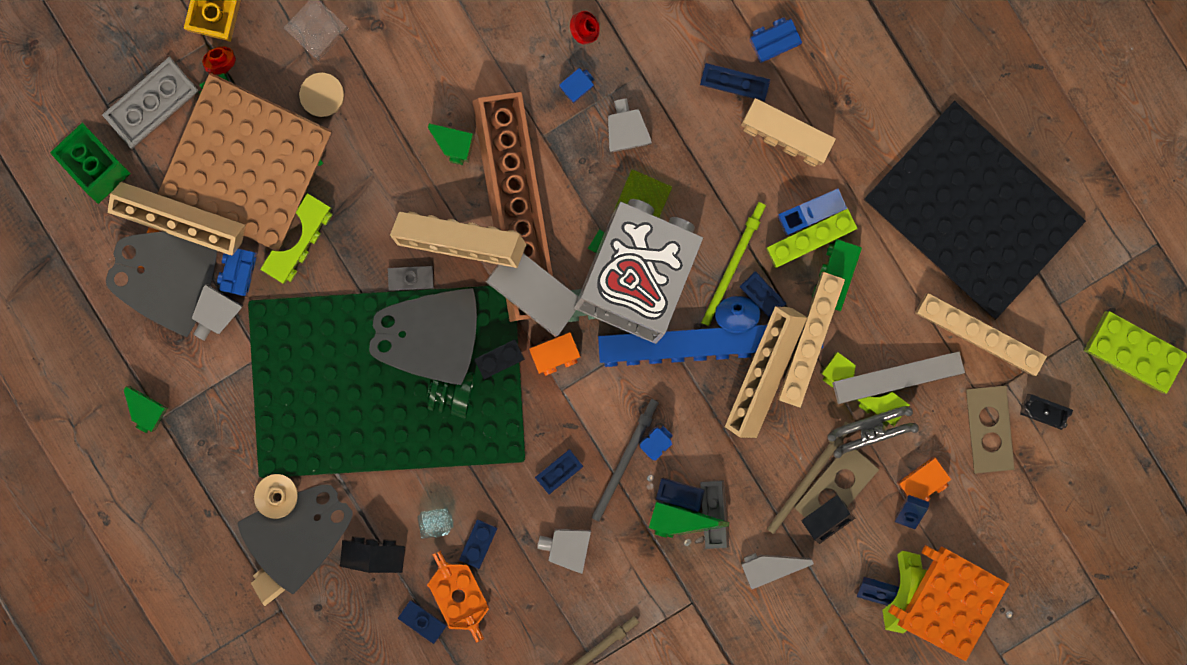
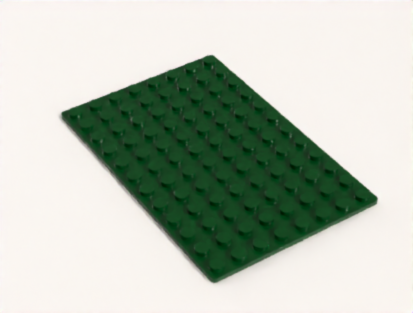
[248,286,525,478]

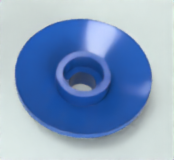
[715,296,760,333]

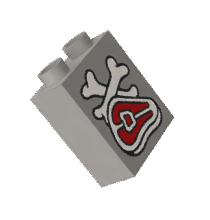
[574,199,703,344]

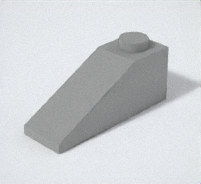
[741,553,814,589]

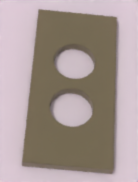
[966,385,1014,474]
[794,449,879,517]

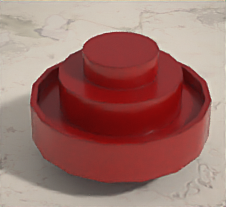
[570,11,600,45]
[202,46,236,75]

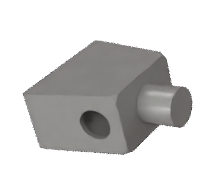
[608,98,652,153]
[192,284,243,341]
[537,529,591,574]

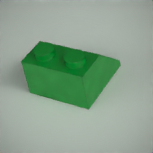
[428,123,475,165]

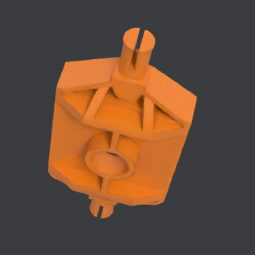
[427,550,489,643]

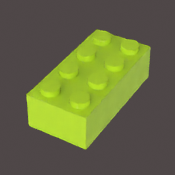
[1083,311,1187,394]

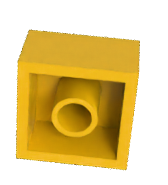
[184,0,241,42]

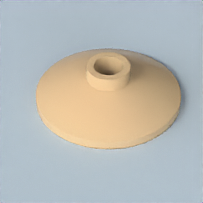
[254,474,298,519]

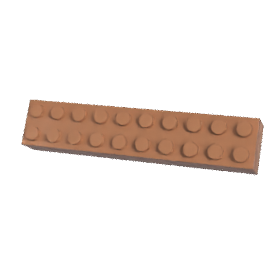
[472,92,553,322]

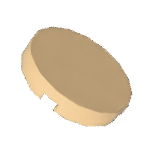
[299,72,344,117]

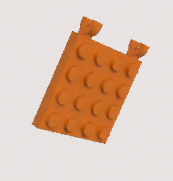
[888,545,1009,661]

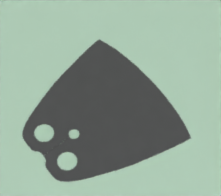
[106,232,217,337]
[369,288,477,385]
[237,484,353,594]

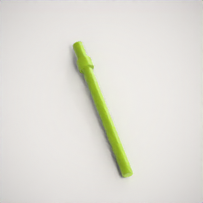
[701,202,766,326]

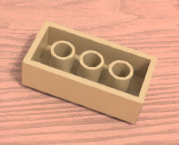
[741,98,836,167]

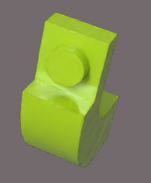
[882,551,927,634]

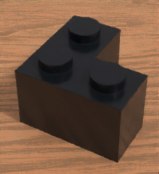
[340,536,405,573]

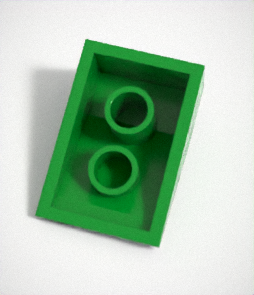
[50,122,131,204]
[649,502,730,538]

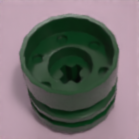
[427,371,475,418]

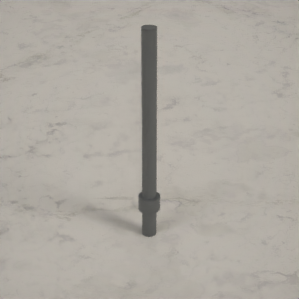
[591,398,659,522]

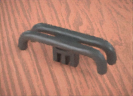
[827,406,919,458]

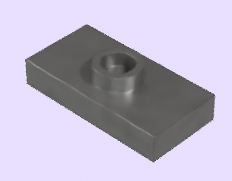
[388,266,434,290]

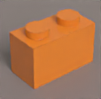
[529,332,581,376]
[897,457,951,501]

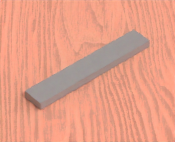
[832,352,965,404]

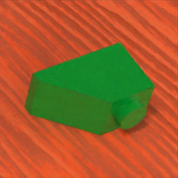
[124,386,168,433]

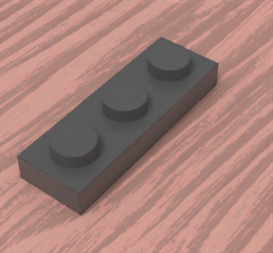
[700,480,729,549]

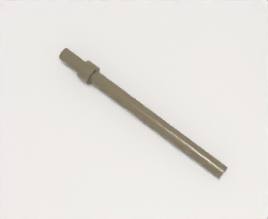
[767,422,849,534]
[572,616,640,665]

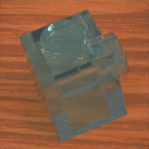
[417,508,453,539]

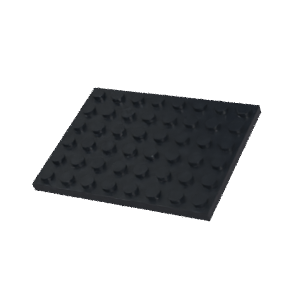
[863,101,1086,320]

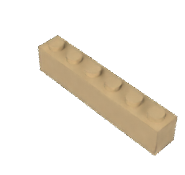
[108,182,245,256]
[390,211,526,268]
[777,272,845,408]
[915,293,1047,376]
[725,306,807,438]

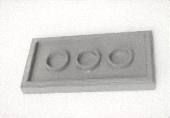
[102,57,199,149]
[485,253,578,337]

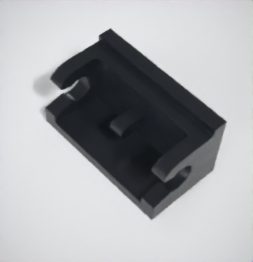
[1020,394,1073,430]
[801,495,856,544]

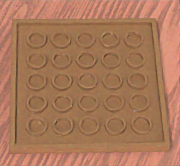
[158,73,333,251]

